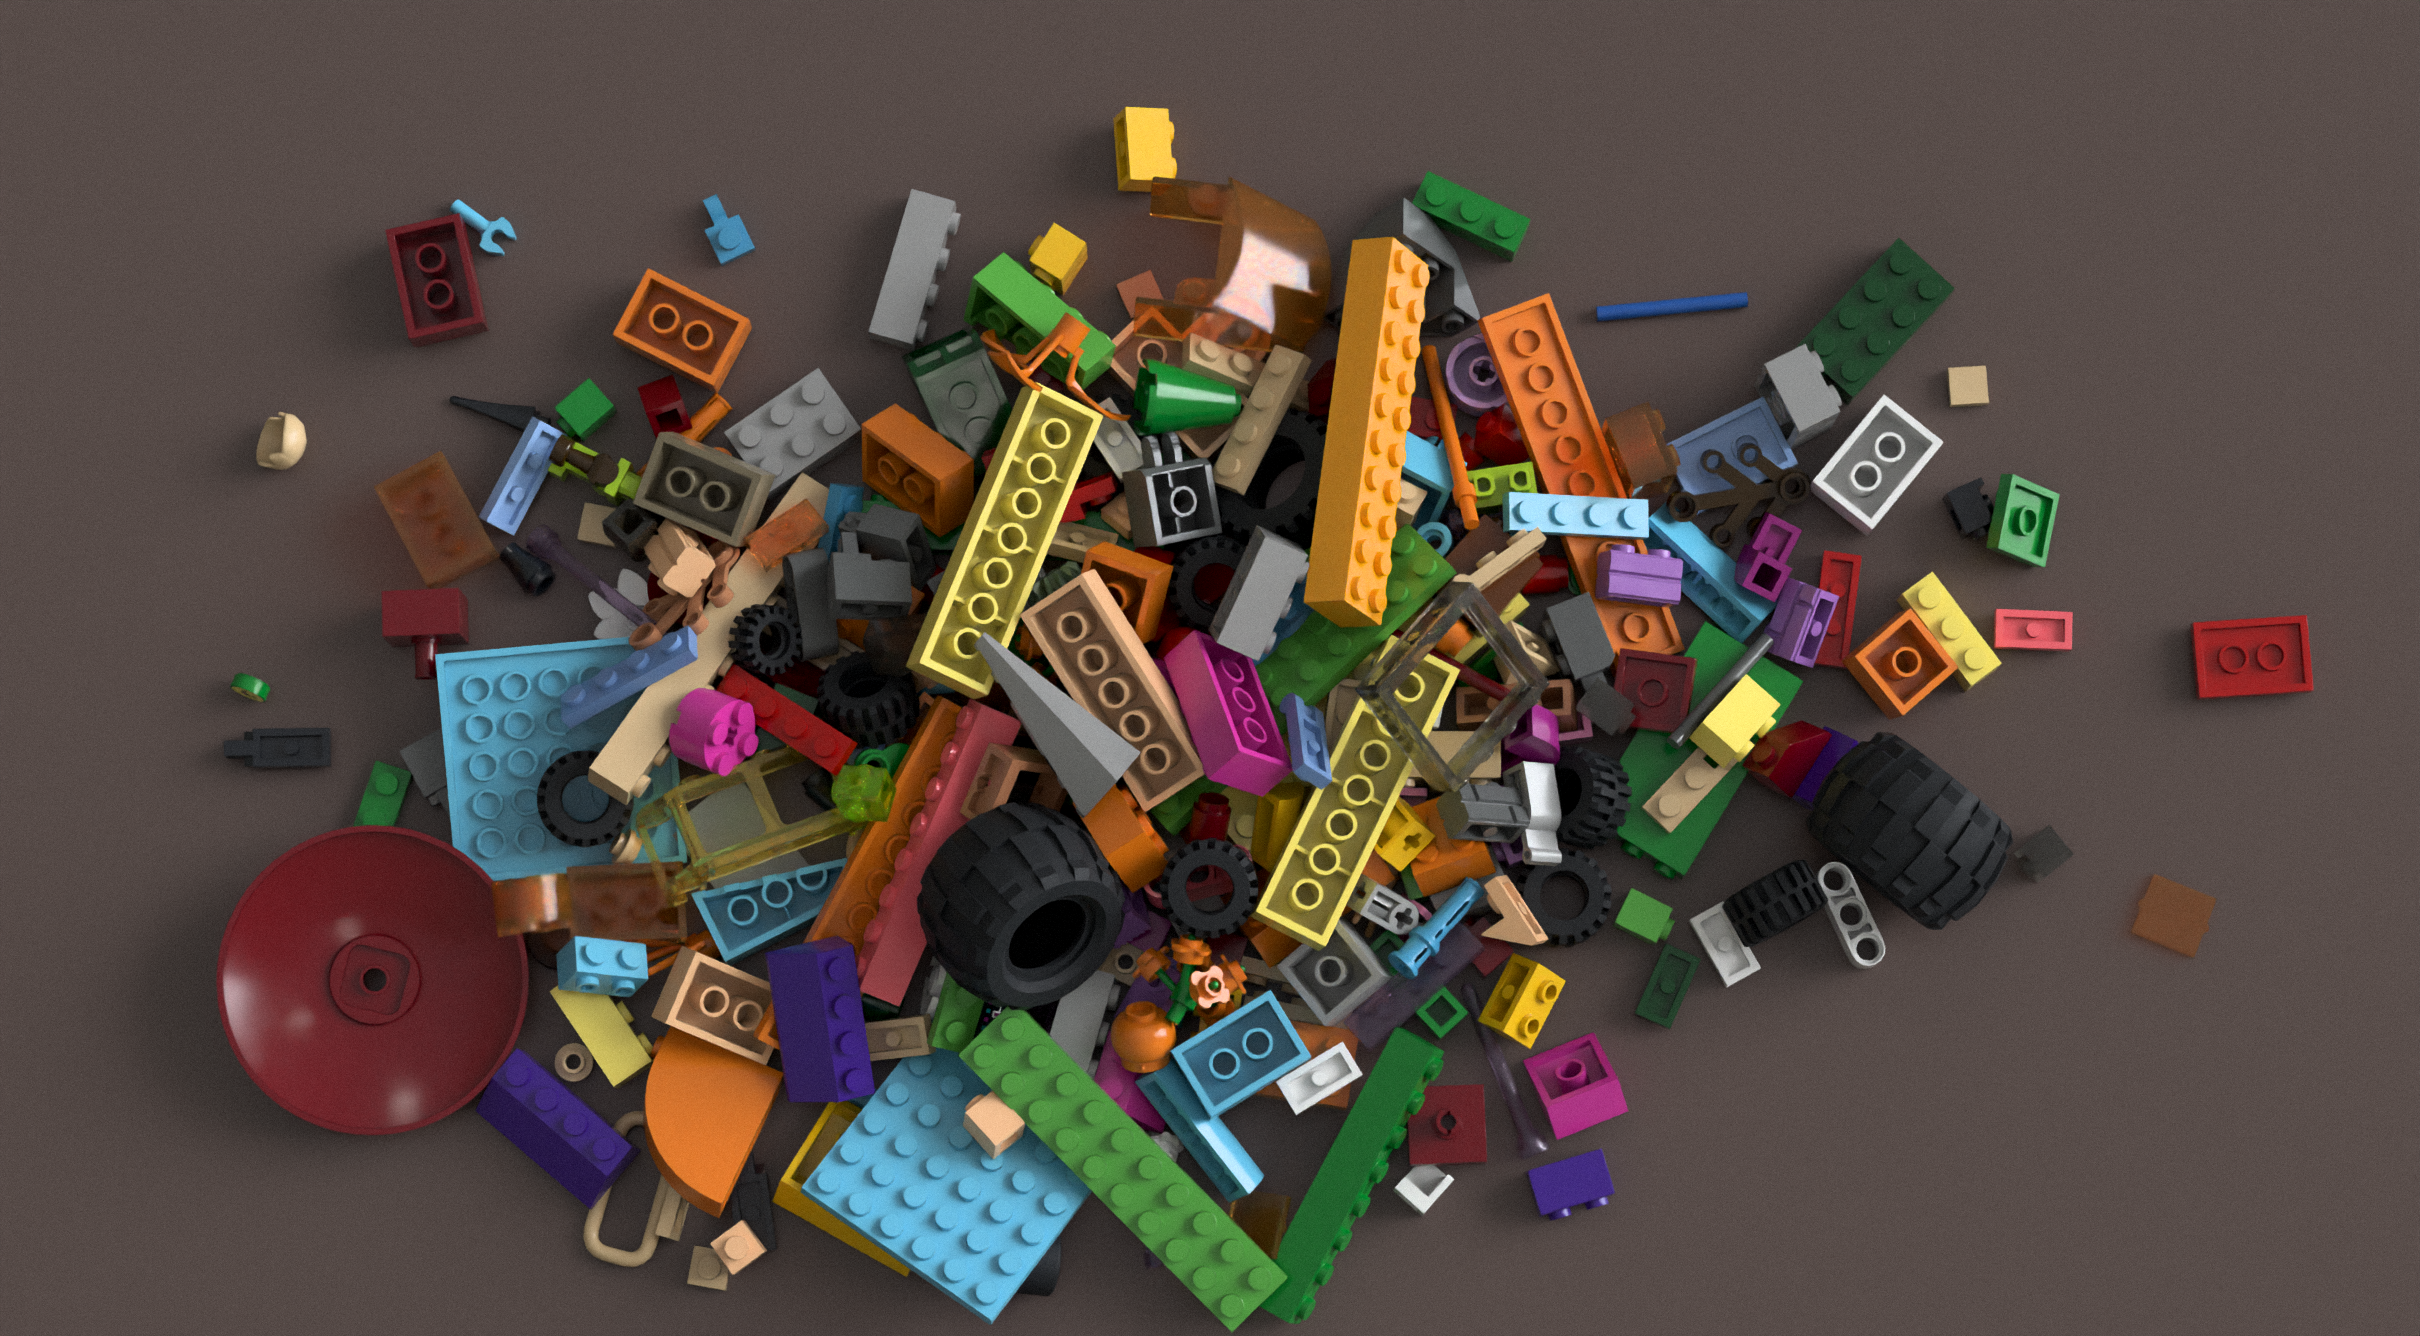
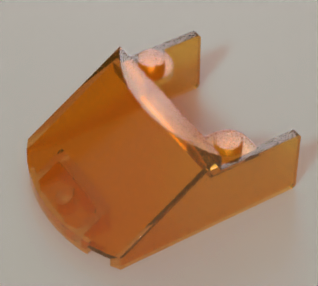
[1133,176,1332,353]

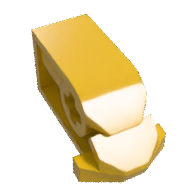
[1374,797,1435,872]

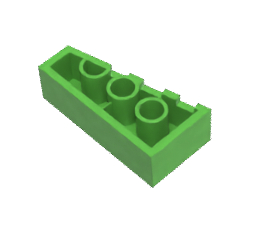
[963,252,1116,390]

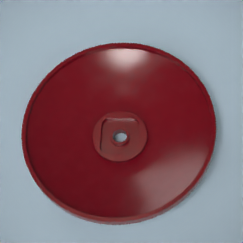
[216,825,529,1135]

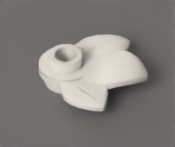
[588,569,657,639]

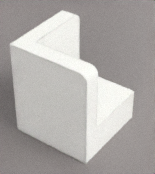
[1393,1166,1454,1216]

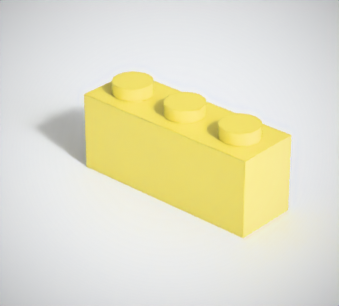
[1897,571,2002,692]
[550,986,654,1089]

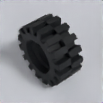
[728,604,803,675]

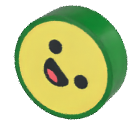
[230,673,271,702]

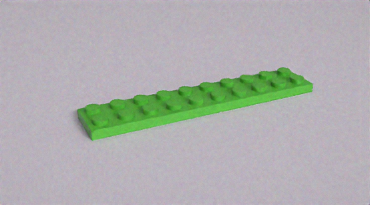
[1125,524,1457,836]
[958,1006,1288,1332]

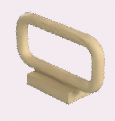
[583,1111,690,1267]

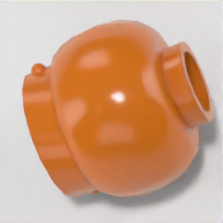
[1111,1001,1176,1073]

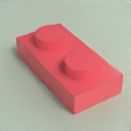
[1994,609,2073,652]

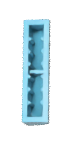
[1643,502,1777,643]
[1135,1054,1264,1202]

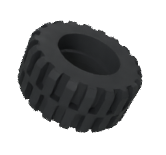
[1213,408,1327,550]

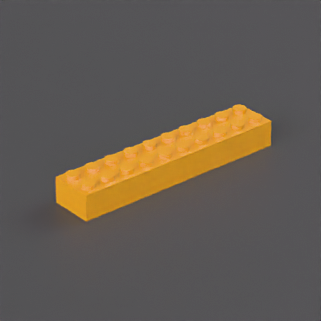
[1304,237,1430,628]

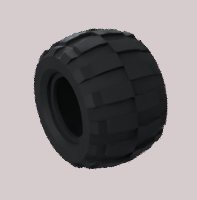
[1806,732,2014,930]
[917,802,1125,1010]

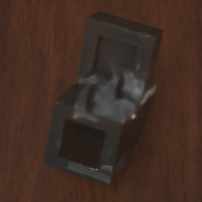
[602,497,666,562]

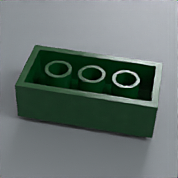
[1796,238,1955,406]

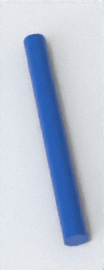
[1596,292,1748,322]

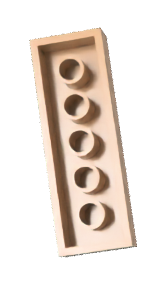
[1020,569,1205,812]

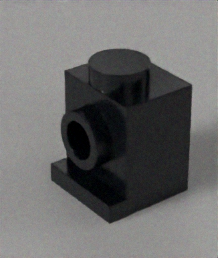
[1942,477,1994,541]

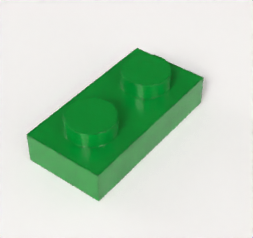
[353,761,413,827]

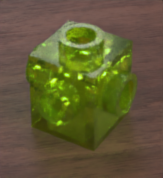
[832,764,897,823]

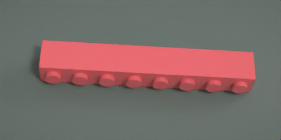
[855,699,1022,1006]

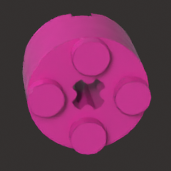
[669,688,759,776]

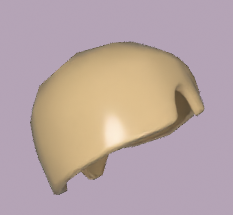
[256,412,307,470]

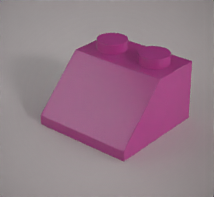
[1094,1031,1172,1134]
[1523,1032,1628,1140]

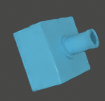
[1401,431,1468,531]

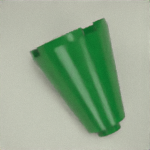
[1134,359,1241,436]

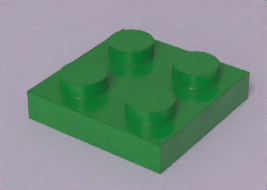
[1986,474,2060,568]

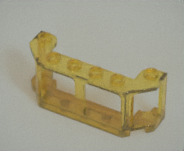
[635,744,873,908]

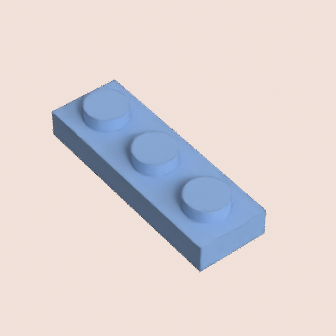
[479,416,568,535]

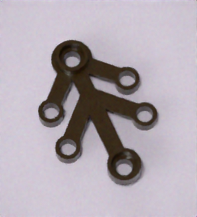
[1666,443,1811,548]

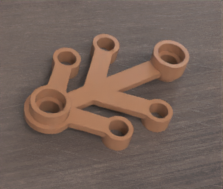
[629,540,740,651]

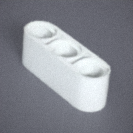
[1815,862,1885,969]

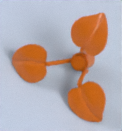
[980,312,1132,421]

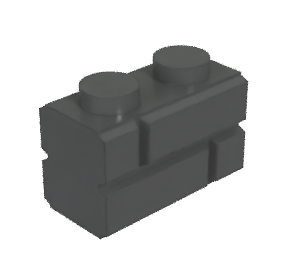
[1436,780,1530,843]

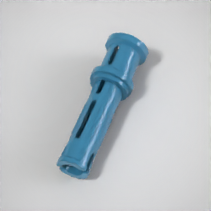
[1388,877,1485,979]

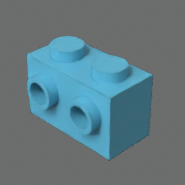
[556,936,648,997]

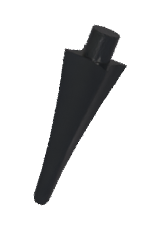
[450,396,551,433]

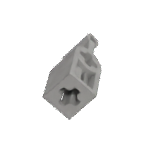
[1502,761,1562,866]
[1346,873,1427,935]

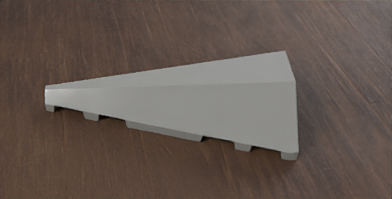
[973,632,1141,818]

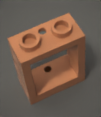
[960,742,1068,820]

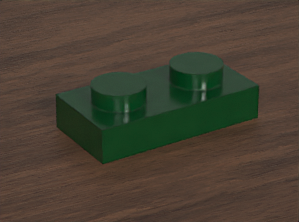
[1634,943,1701,1030]

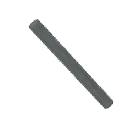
[1667,633,1774,749]

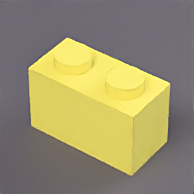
[1689,674,1781,769]

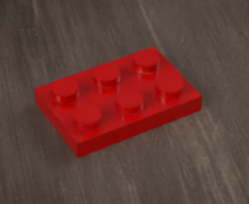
[2191,615,2314,700]

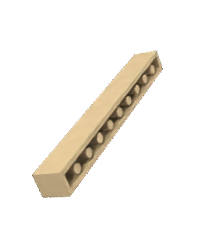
[588,472,829,806]

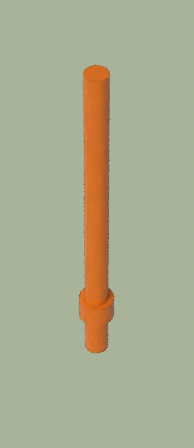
[1421,345,1480,530]

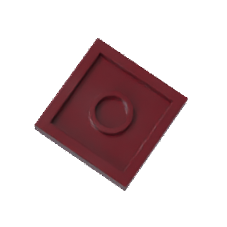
[1608,648,1697,734]

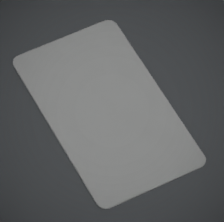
[672,777,810,891]

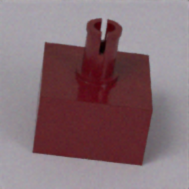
[381,588,469,680]
[1406,1084,1487,1167]

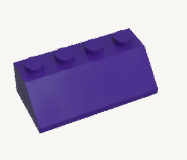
[765,935,875,1102]
[475,1048,641,1210]

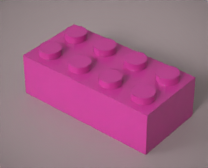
[1164,630,1293,797]

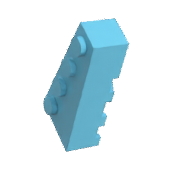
[691,858,848,966]

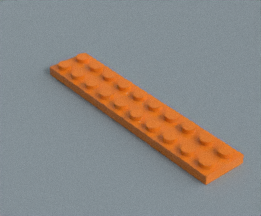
[1477,293,1685,677]
[753,695,962,1050]

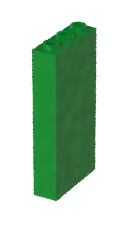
[1607,621,1803,880]

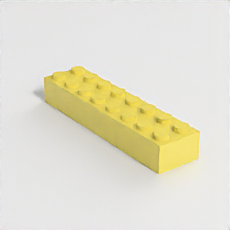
[905,382,1104,699]
[1250,635,1460,951]

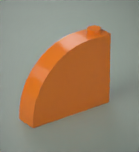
[643,1026,784,1218]

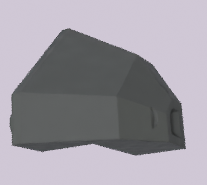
[1319,198,1480,337]

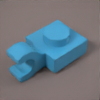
[703,194,755,266]

